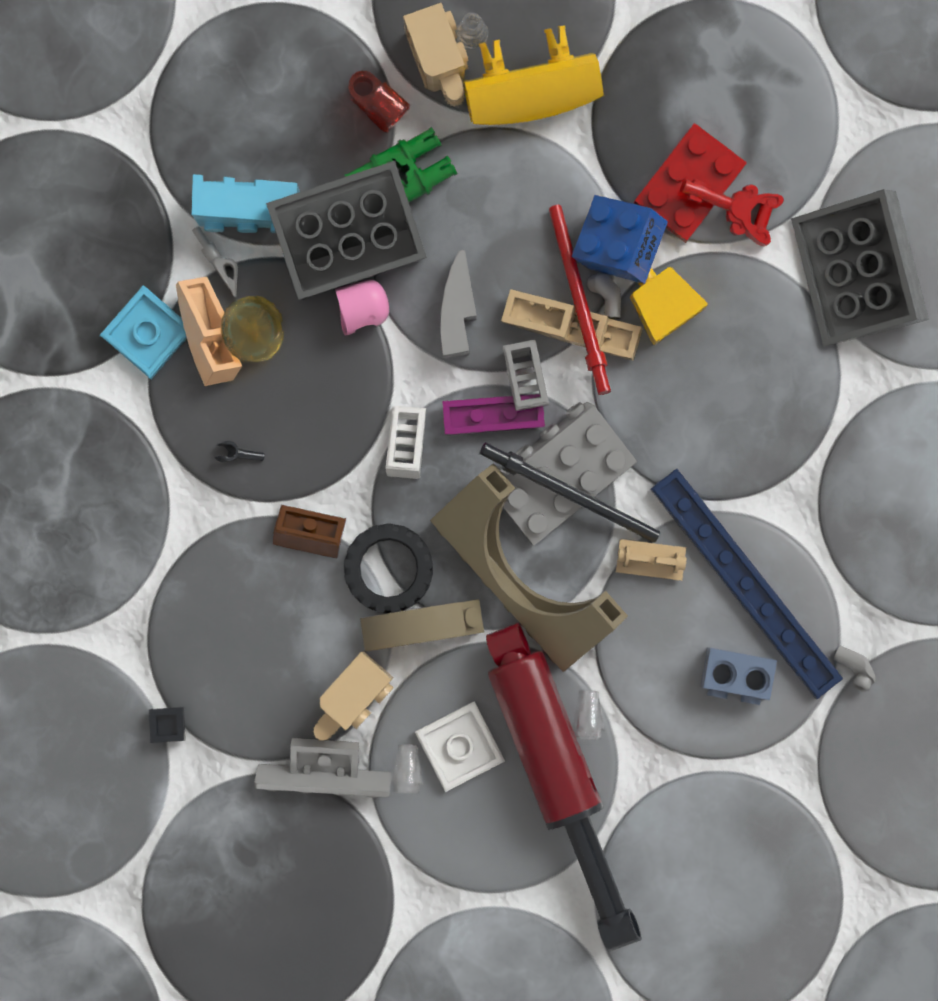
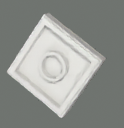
[415,701,505,792]

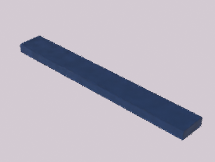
[650,468,843,699]

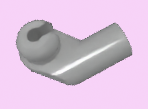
[587,273,621,319]
[834,646,876,692]

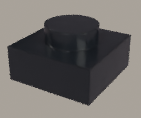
[149,707,186,743]

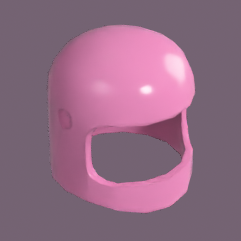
[335,279,389,335]

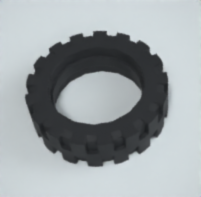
[344,523,433,613]

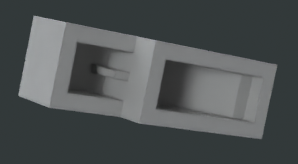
[440,250,477,359]

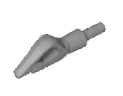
[192,226,238,298]

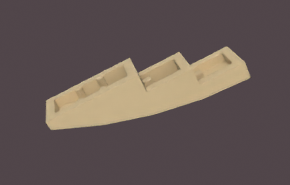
[501,289,643,361]

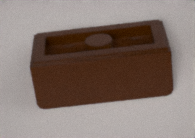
[273,504,346,558]

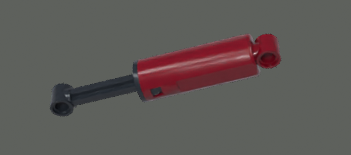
[486,623,642,952]

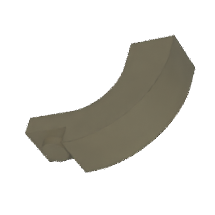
[360,600,484,652]

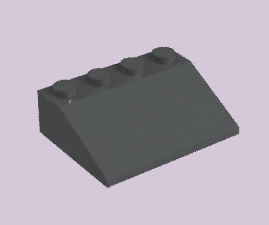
[266,161,427,300]
[791,189,929,346]

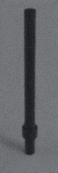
[479,442,660,543]

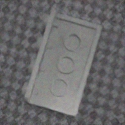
[497,402,637,545]

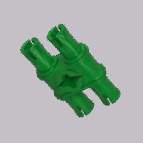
[344,127,457,203]

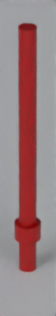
[549,205,611,395]

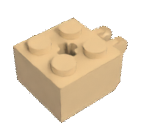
[403,3,469,107]
[313,651,394,741]

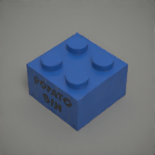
[572,195,668,284]

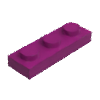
[442,394,545,436]

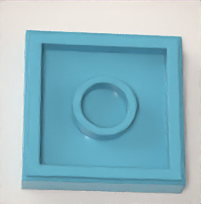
[100,285,187,379]

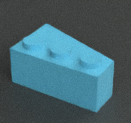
[192,174,299,233]

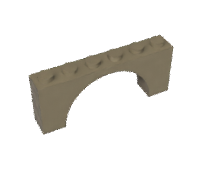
[430,463,628,672]

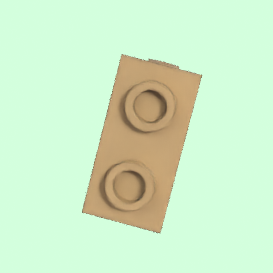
[616,539,687,581]

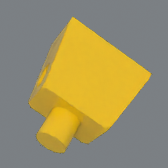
[630,267,708,345]

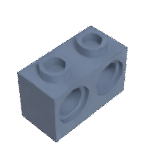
[700,648,777,705]

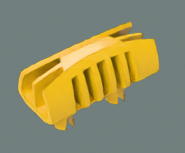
[463,25,604,125]

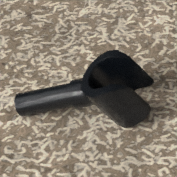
[215,441,264,462]

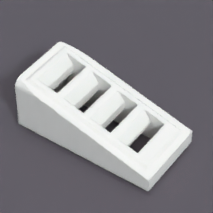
[386,406,426,479]

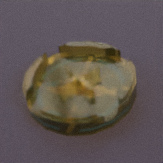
[221,296,284,363]

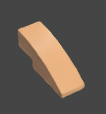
[176,276,242,386]

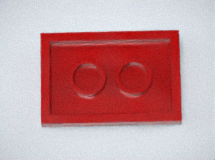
[634,123,747,243]

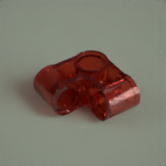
[348,70,410,133]

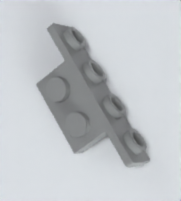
[254,738,391,798]

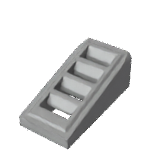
[503,340,549,411]

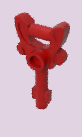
[680,179,784,246]

